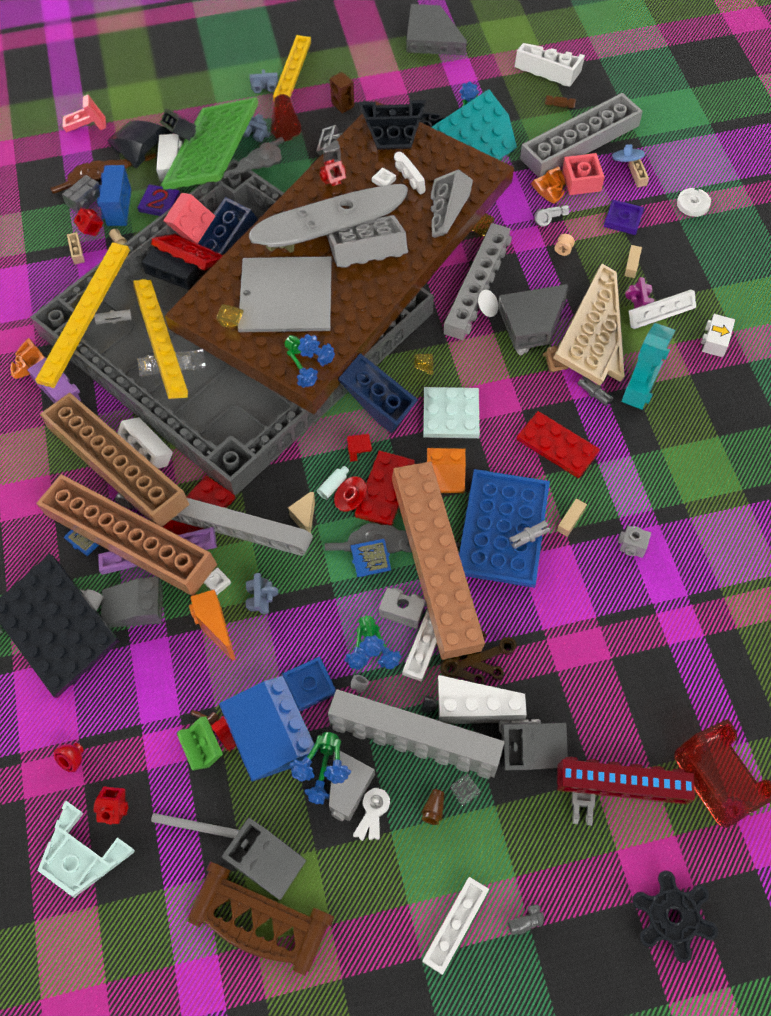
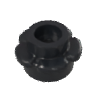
[422,695,437,715]

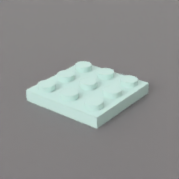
[424,387,480,438]

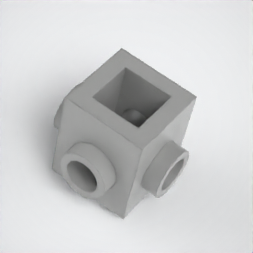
[618,526,651,558]

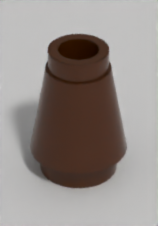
[421,789,445,825]

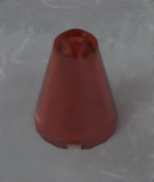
[270,94,301,141]

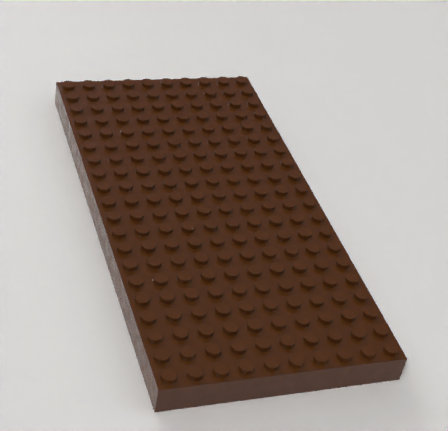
[165,101,514,414]

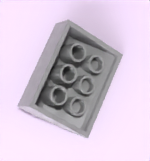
[327,215,408,267]

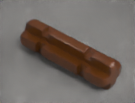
[545,95,576,108]

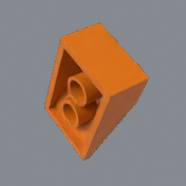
[189,589,236,661]

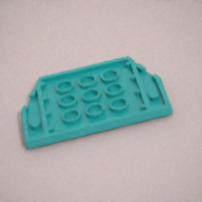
[431,90,517,160]

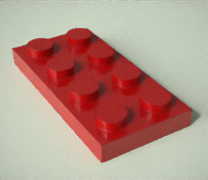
[151,234,223,270]
[516,411,600,479]
[355,450,415,526]
[163,476,236,535]

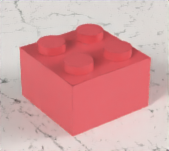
[562,153,604,195]
[163,193,215,244]

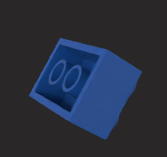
[97,165,132,226]

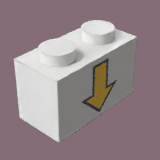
[701,314,735,357]

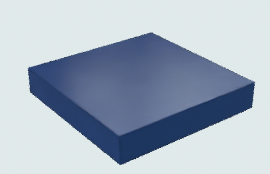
[282,656,336,712]

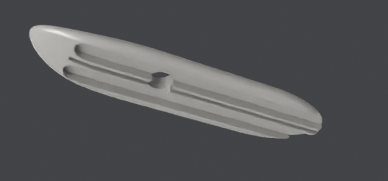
[249,184,408,247]

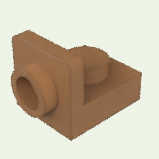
[543,346,568,373]

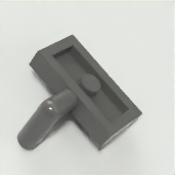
[316,125,343,156]

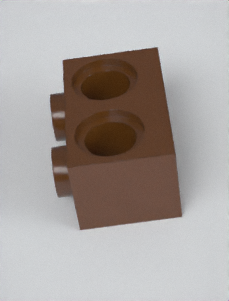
[329,72,355,114]

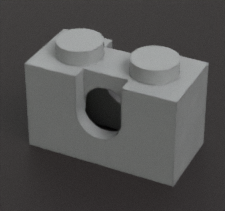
[379,588,426,629]

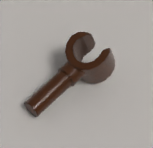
[191,710,220,726]

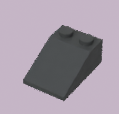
[101,577,163,628]

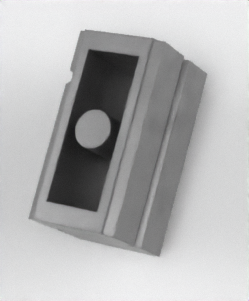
[62,175,100,213]

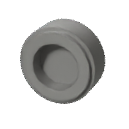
[534,209,552,226]

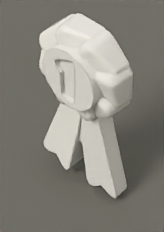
[353,788,390,841]

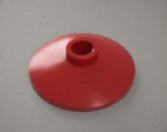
[334,476,367,512]

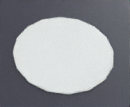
[478,290,498,317]

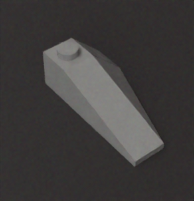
[431,169,473,238]

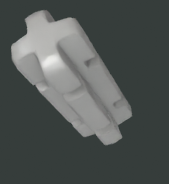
[537,205,569,217]

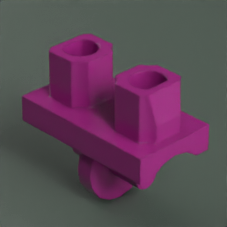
[625,277,655,308]

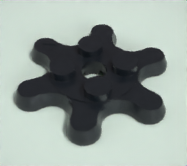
[632,870,718,963]

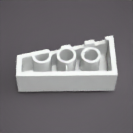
[514,43,585,87]
[437,675,527,724]

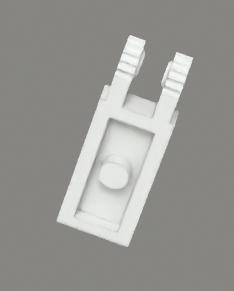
[394,152,426,195]

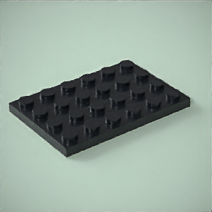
[0,554,120,698]

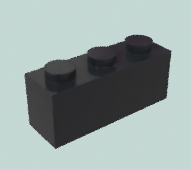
[160,108,196,141]
[142,247,200,290]

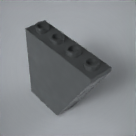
[406,4,467,56]
[499,284,568,350]

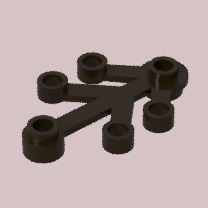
[440,630,516,685]

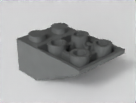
[501,723,568,770]
[222,818,307,900]

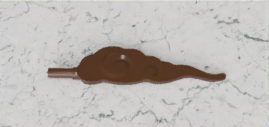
[50,153,156,194]

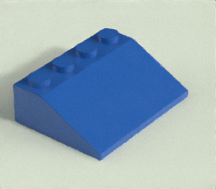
[219,676,317,782]

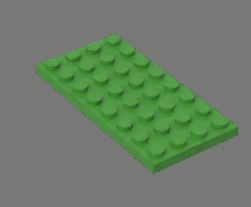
[161,97,259,190]

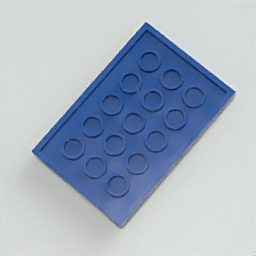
[459,469,550,588]

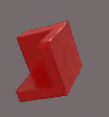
[347,433,372,462]
[211,717,236,751]

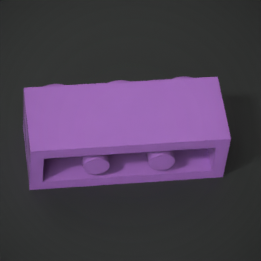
[27,357,81,403]

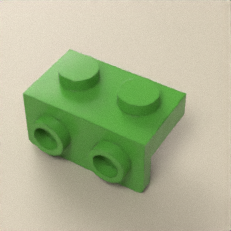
[177,717,223,770]

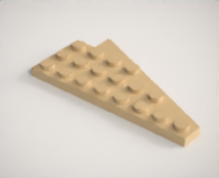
[553,264,624,385]

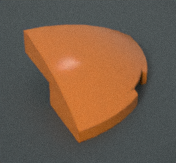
[531,166,566,204]
[10,338,45,379]

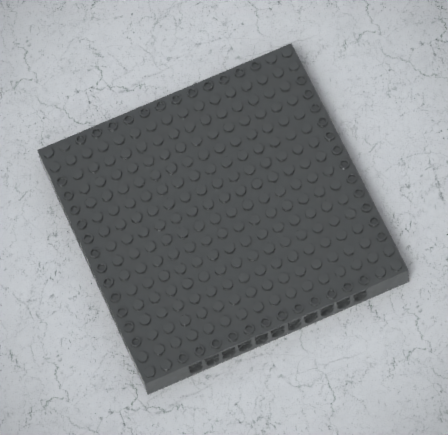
[30,159,434,496]

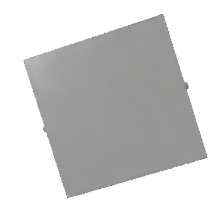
[238,257,332,332]

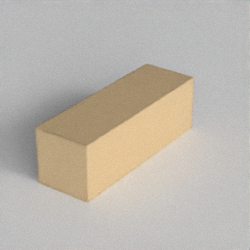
[628,159,649,187]
[67,232,85,264]
[624,245,642,278]
[557,499,587,537]

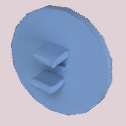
[612,145,645,162]

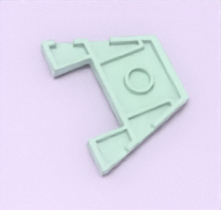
[37,801,135,898]

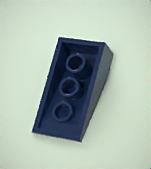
[198,197,258,255]
[338,353,418,434]

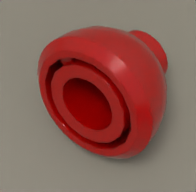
[54,743,84,772]

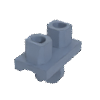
[250,69,278,93]
[243,114,270,143]
[246,573,278,614]

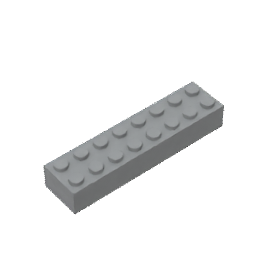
[520,93,643,177]
[328,689,505,779]

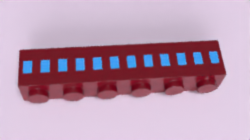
[557,757,695,805]

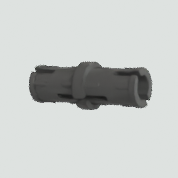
[578,376,613,407]

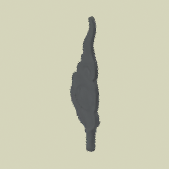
[223,137,284,178]
[325,523,460,554]

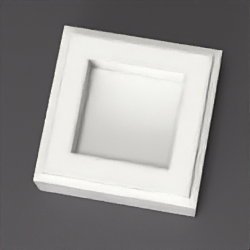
[372,168,396,186]
[204,568,231,595]

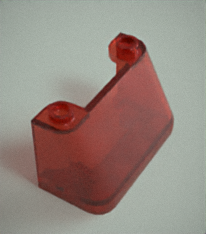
[674,719,771,828]

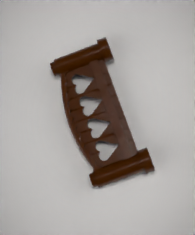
[188,862,335,976]

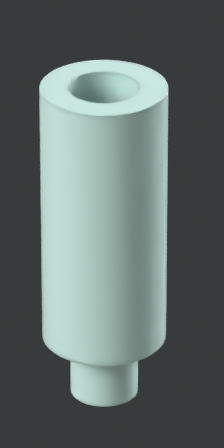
[317,466,349,500]

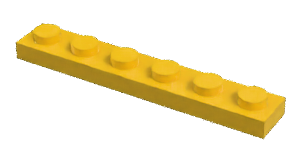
[273,35,311,104]

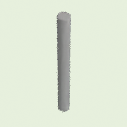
[151,813,240,838]

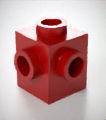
[319,159,346,186]
[74,208,103,236]
[94,787,128,825]

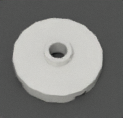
[677,188,711,217]

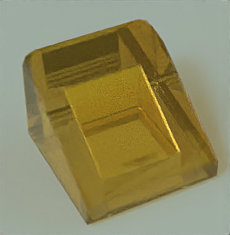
[472,214,494,236]
[216,304,244,327]
[415,354,433,375]

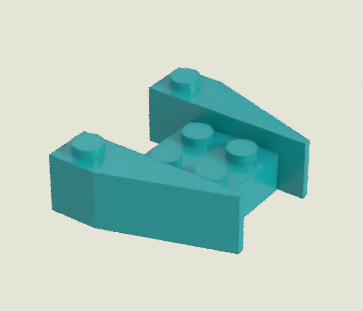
[621,323,676,409]

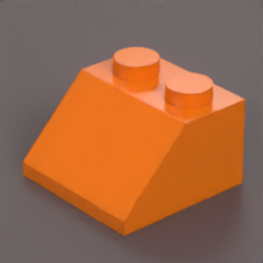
[427,448,466,493]

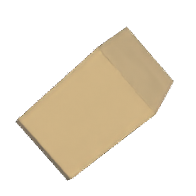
[288,492,315,533]

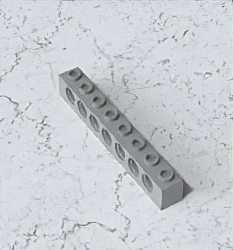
[444,223,512,340]

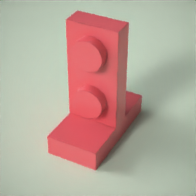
[63,95,106,132]

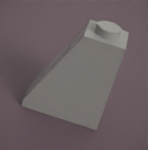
[329,751,375,821]

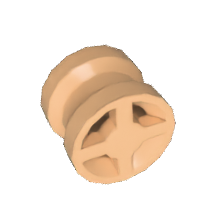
[555,234,575,256]

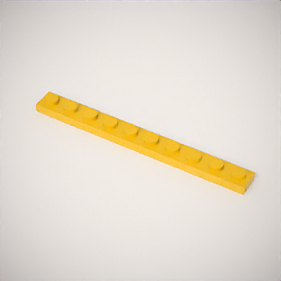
[35,242,130,388]
[133,279,188,399]

